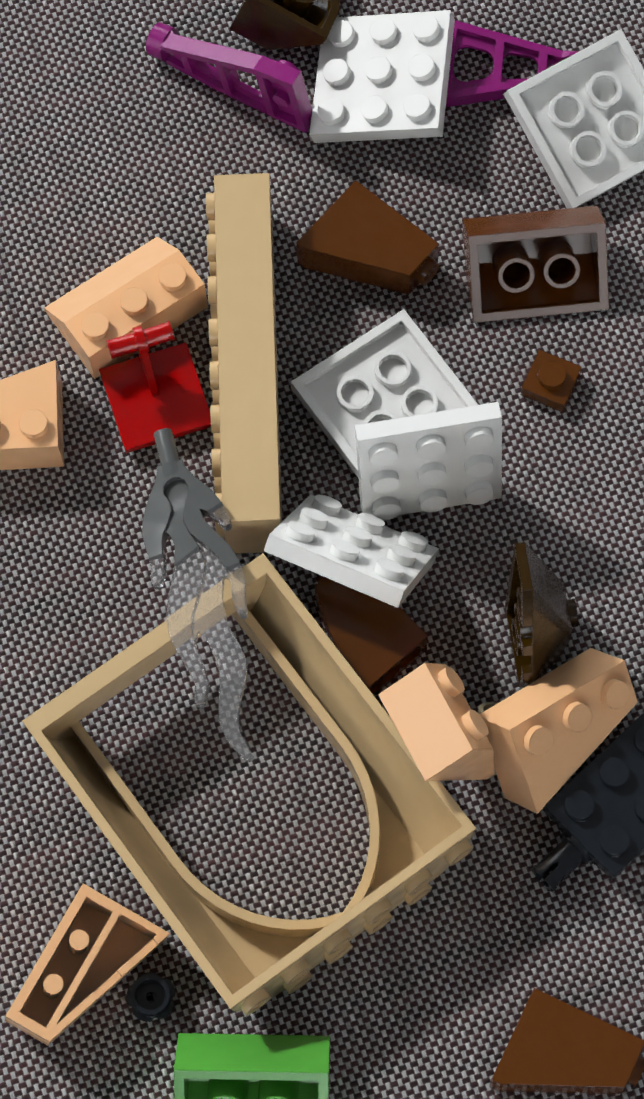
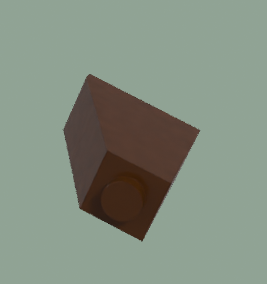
[296,180,440,295]
[315,574,428,696]
[489,988,644,1094]

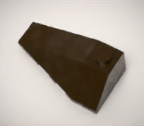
[230,0,339,50]
[505,542,579,690]

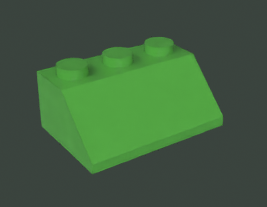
[174,1033,330,1099]

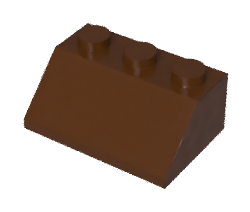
[462,206,609,323]

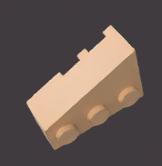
[0,360,64,470]
[479,648,638,814]
[5,883,170,1046]

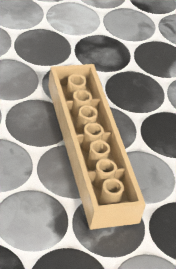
[206,173,282,553]

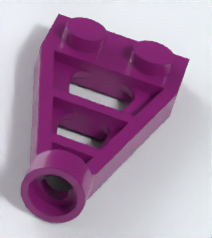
[446,21,579,107]
[146,22,312,134]

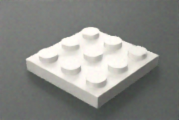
[309,10,455,143]
[503,29,644,209]
[291,309,478,477]
[354,402,502,520]
[264,495,439,608]

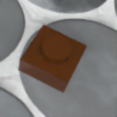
[520,349,582,412]

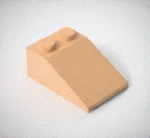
[378,663,495,781]

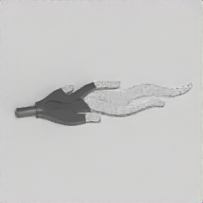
[142,428,254,762]

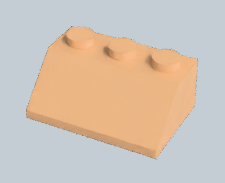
[44,237,208,379]

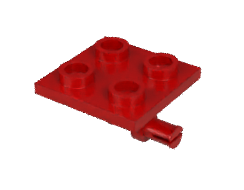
[99,321,211,453]

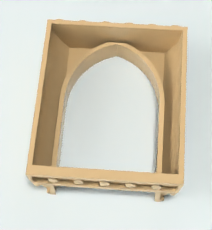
[22,553,476,1016]

